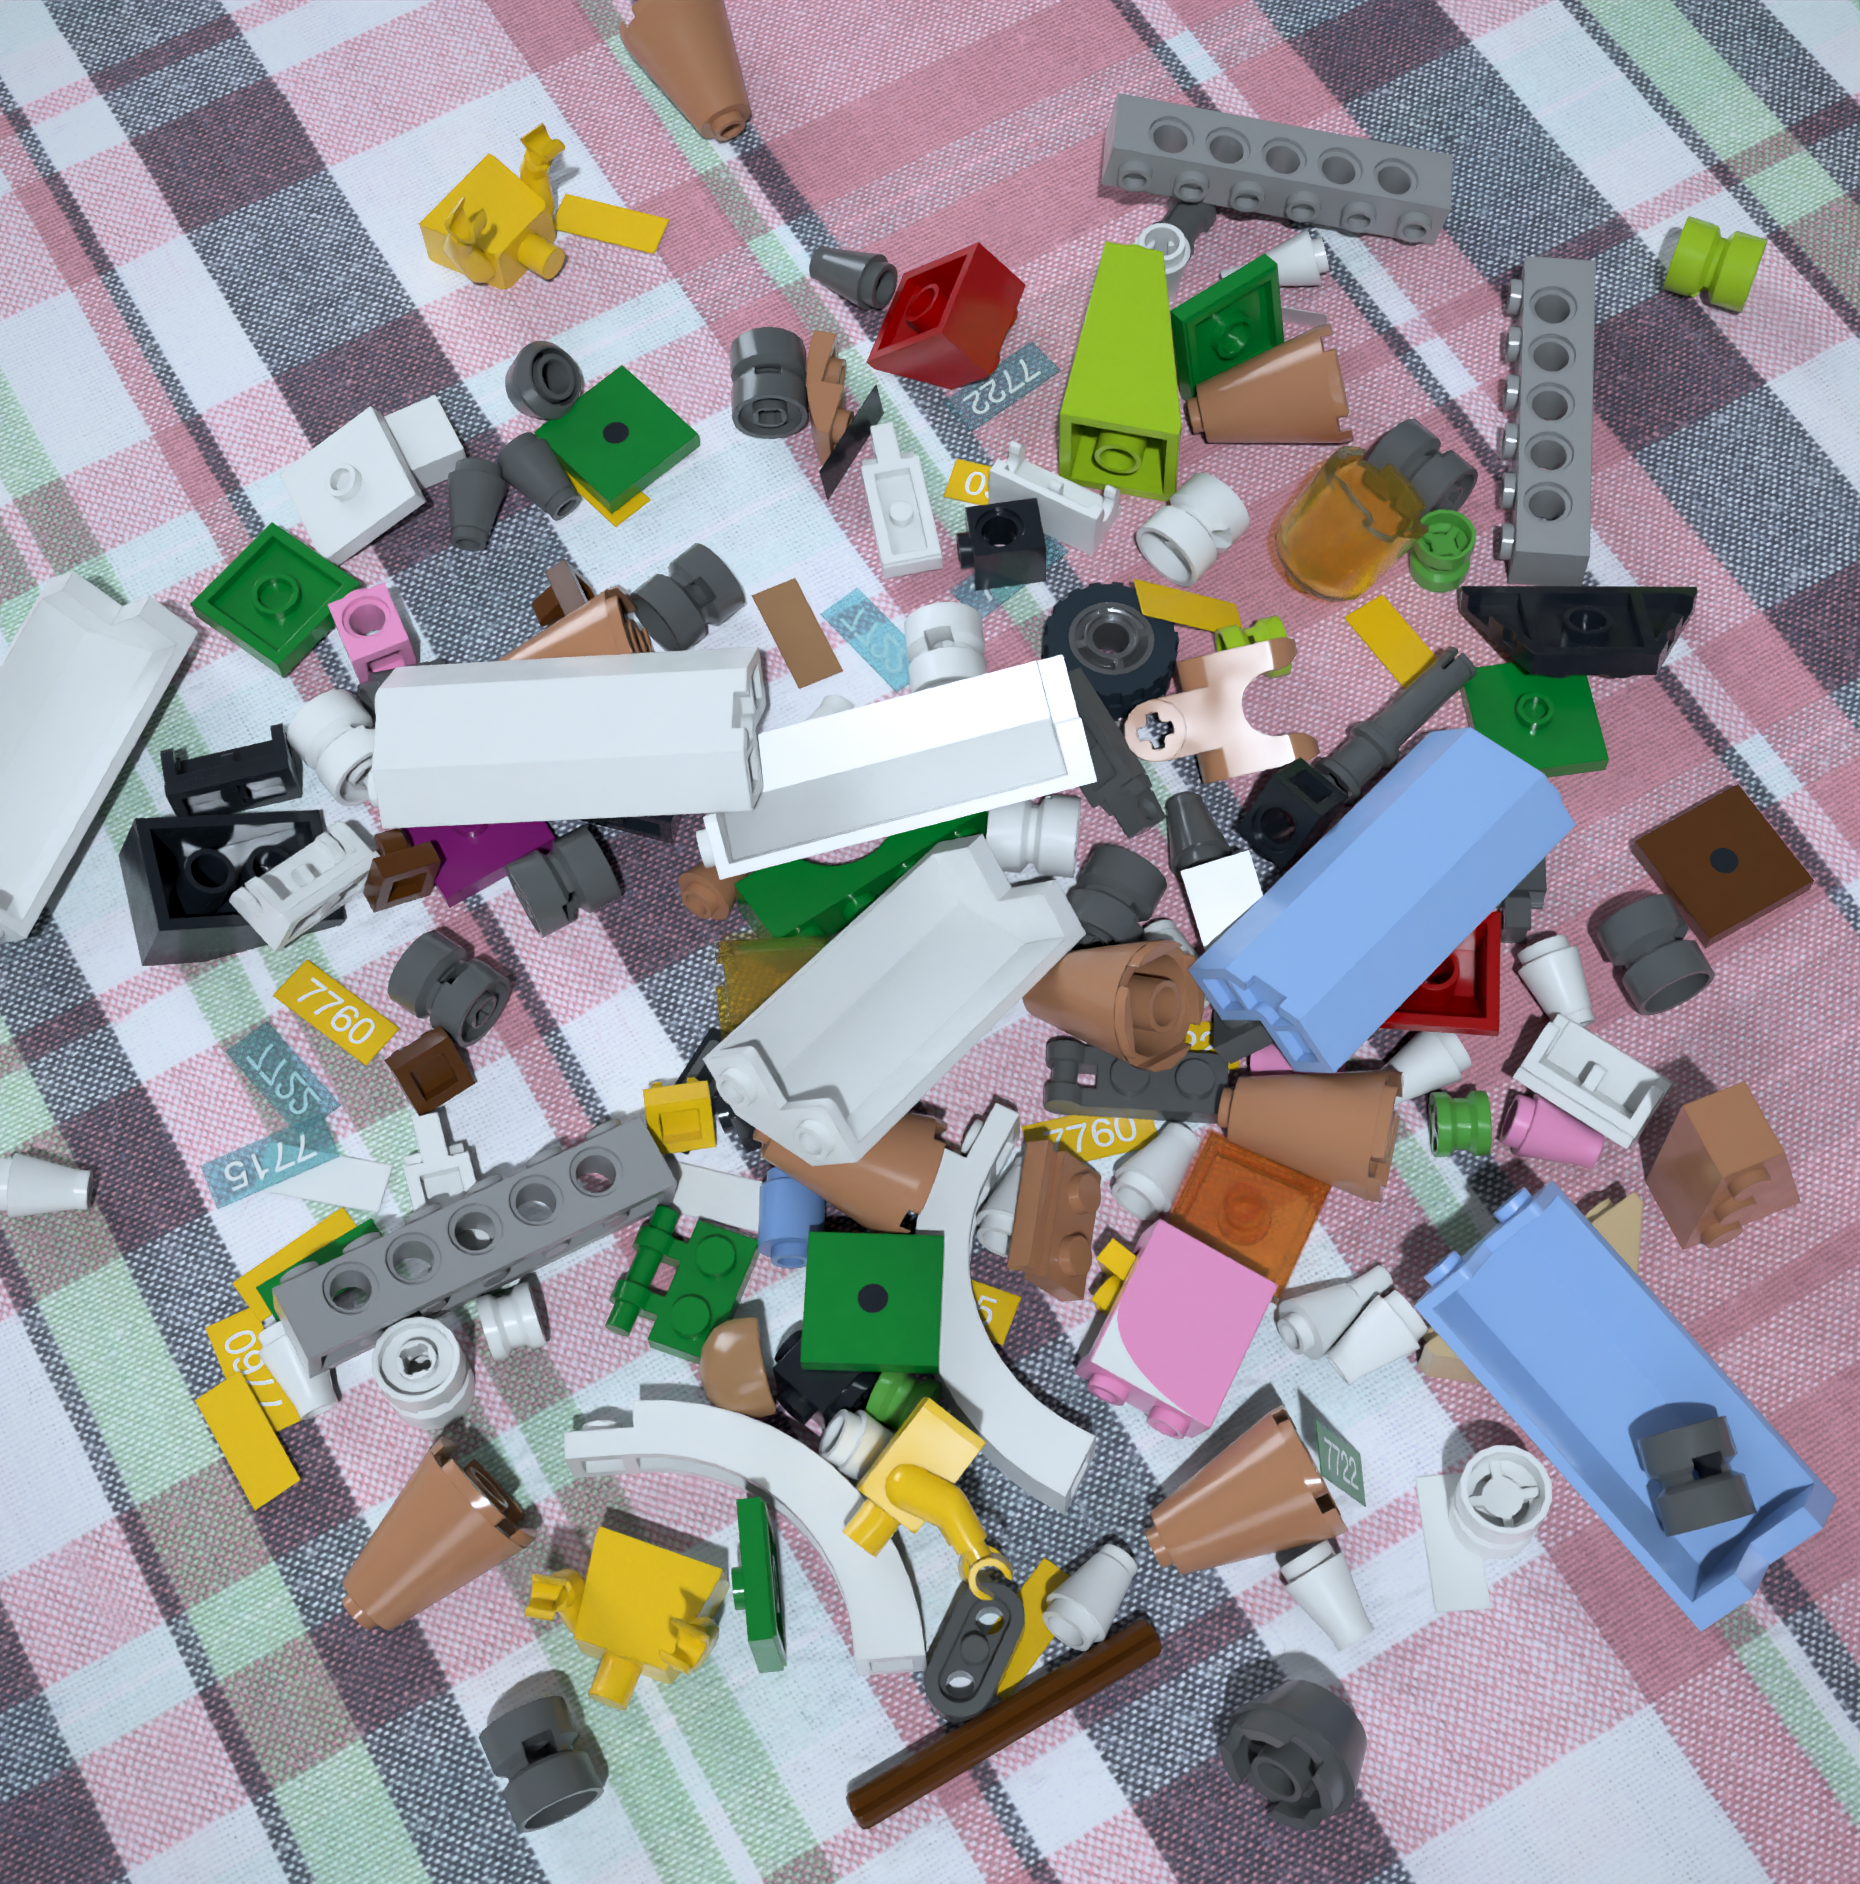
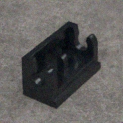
[160,723,302,817]

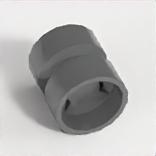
[730,327,808,439]
[1363,419,1478,524]
[630,543,745,652]
[504,825,622,938]
[1068,845,1167,950]
[1596,894,1715,1016]
[388,930,511,1048]
[1636,1415,1757,1537]
[478,1696,604,1833]

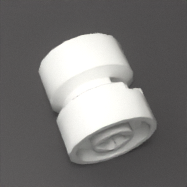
[1136,473,1250,587]
[904,602,988,693]
[287,689,375,806]
[986,795,1081,878]
[371,1317,475,1430]
[1449,1445,1552,1559]

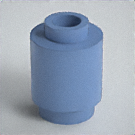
[758,1167,825,1269]

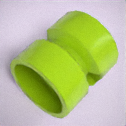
[1663,216,1768,313]

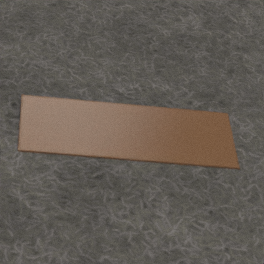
[751,578,843,689]

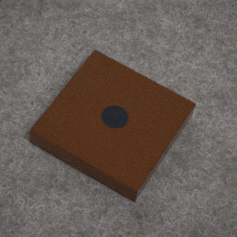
[1631,784,1814,949]

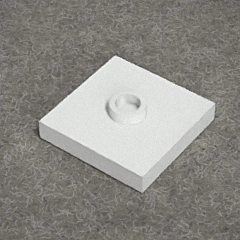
[280,406,426,567]

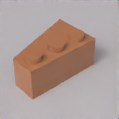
[1645,1081,1801,1250]

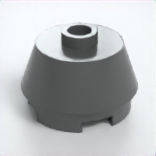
[1221,1680,1367,1830]

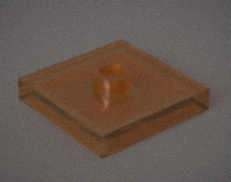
[1167,1132,1332,1306]

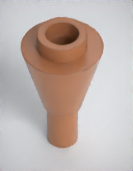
[678,861,749,920]

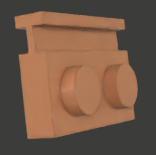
[1007,1139,1101,1302]

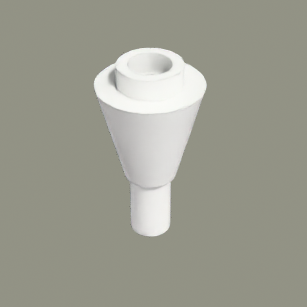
[1220,229,1329,286]
[1277,1265,1393,1360]

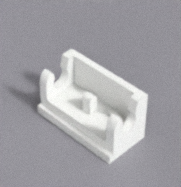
[988,440,1121,556]
[229,821,380,952]
[1180,850,1263,952]
[1513,1013,1674,1149]

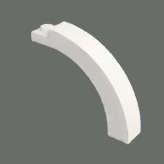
[915,1103,1096,1515]
[564,1400,927,1676]

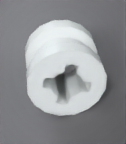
[475,1282,547,1362]

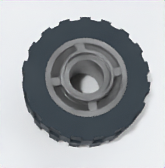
[1041,582,1179,721]

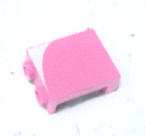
[1074,1219,1278,1439]

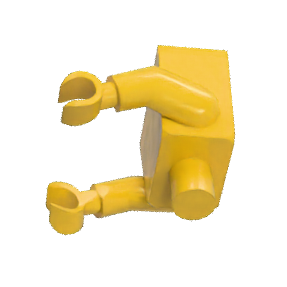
[419,123,565,290]
[842,1397,1013,1600]
[524,1526,729,1710]

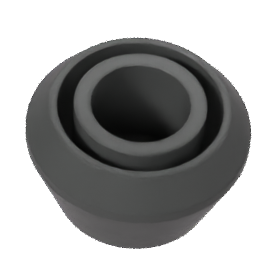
[505,341,581,420]

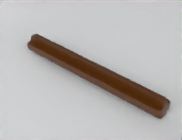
[846,1619,1162,1829]

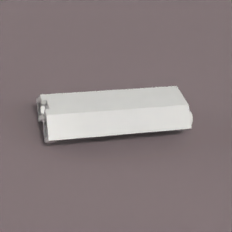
[0,571,198,944]
[368,646,766,829]
[696,654,1097,880]
[703,834,1086,1166]

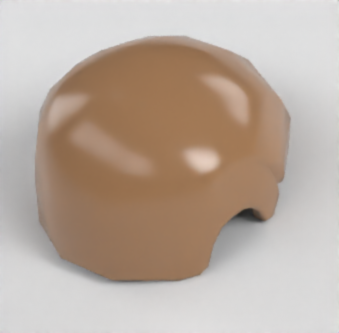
[699,1317,776,1419]

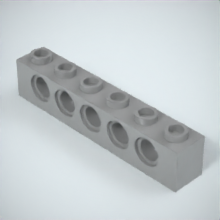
[1101,93,1453,245]
[1498,256,1596,586]
[272,1116,677,1379]

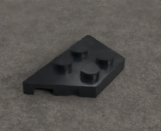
[1459,586,1698,678]

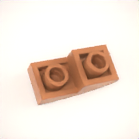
[806,330,854,465]

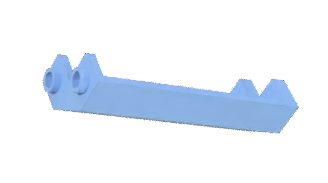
[1188,727,1576,1073]
[1414,1180,1837,1632]

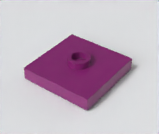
[399,821,555,908]

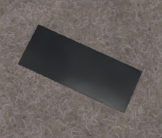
[819,384,884,501]

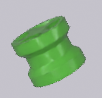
[1428,1090,1492,1157]
[865,1372,942,1431]

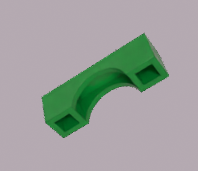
[734,811,988,968]

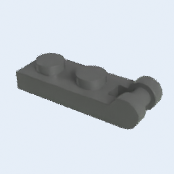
[1043,1040,1229,1124]

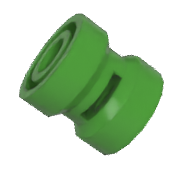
[1409,509,1476,593]

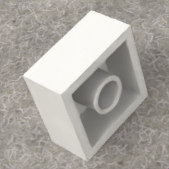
[383,395,466,490]

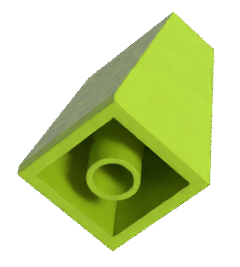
[1059,241,1182,503]

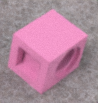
[327,582,417,684]

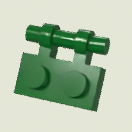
[605,1205,760,1365]

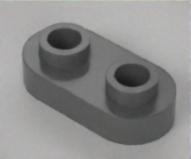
[924,1582,1025,1723]

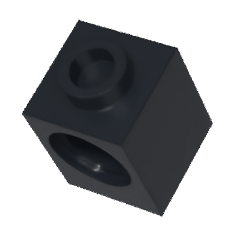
[956,498,1046,591]
[1236,757,1348,870]

